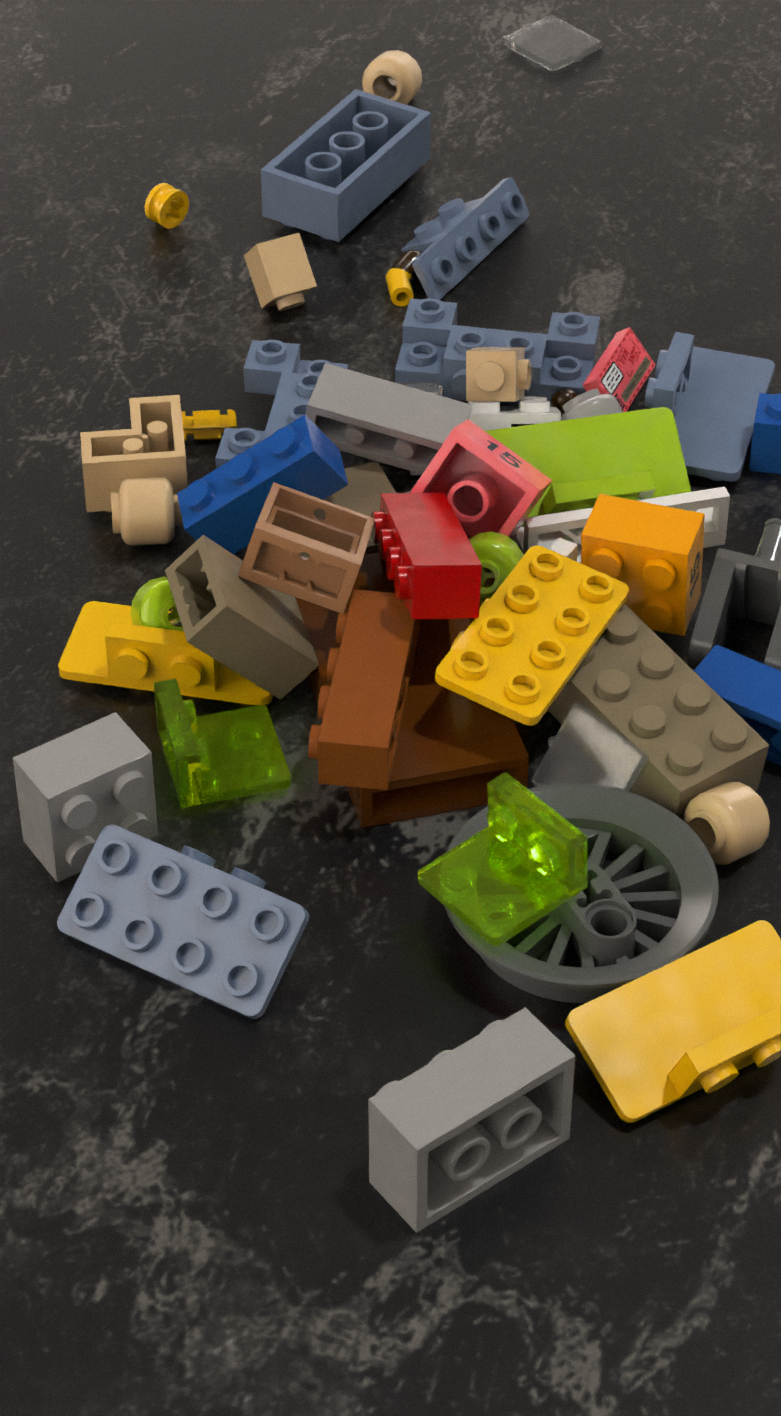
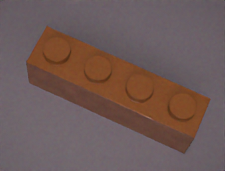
[308,589,420,791]

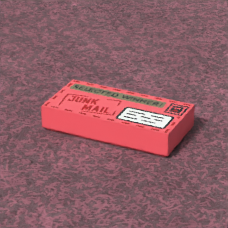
[583,327,655,412]

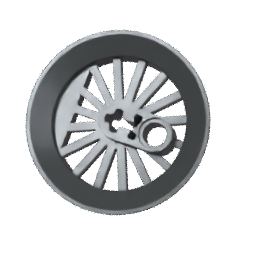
[441,784,719,1003]

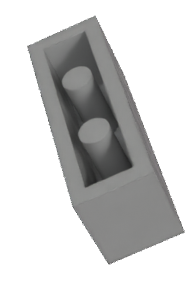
[306,363,472,474]

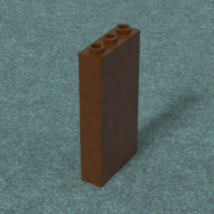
[295,553,529,828]

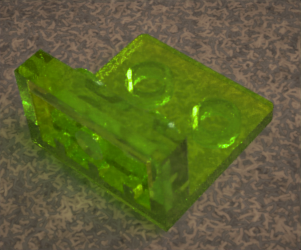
[154,679,291,808]
[418,772,587,947]

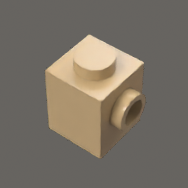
[244,233,317,311]
[466,347,531,402]

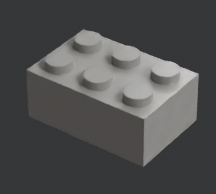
[368,1007,575,1233]

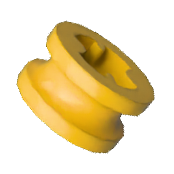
[145,183,189,229]

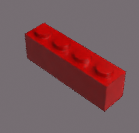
[371,493,482,619]

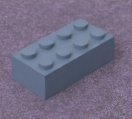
[261,89,431,242]

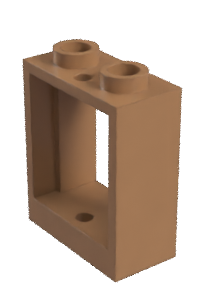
[238,482,375,614]

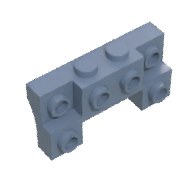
[395,298,600,406]
[215,340,348,469]

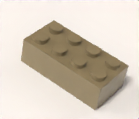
[548,604,769,820]

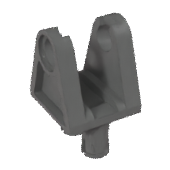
[687,518,781,671]

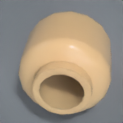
[362,50,422,105]
[111,477,183,546]
[683,782,770,865]

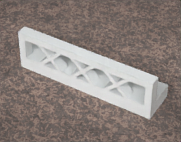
[513,487,730,556]

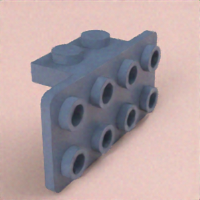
[645,332,775,482]
[57,824,309,1019]

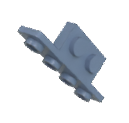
[402,177,530,300]

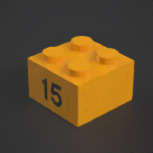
[581,494,705,636]

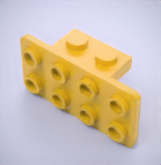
[435,545,629,726]
[58,601,273,706]
[565,920,781,1123]

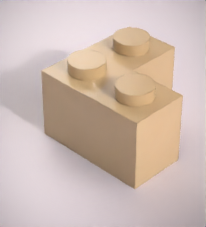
[80,395,188,512]

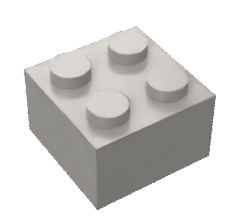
[13,712,158,883]

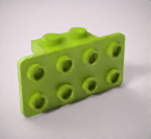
[485,407,691,527]

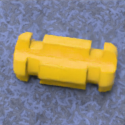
[181,409,237,441]

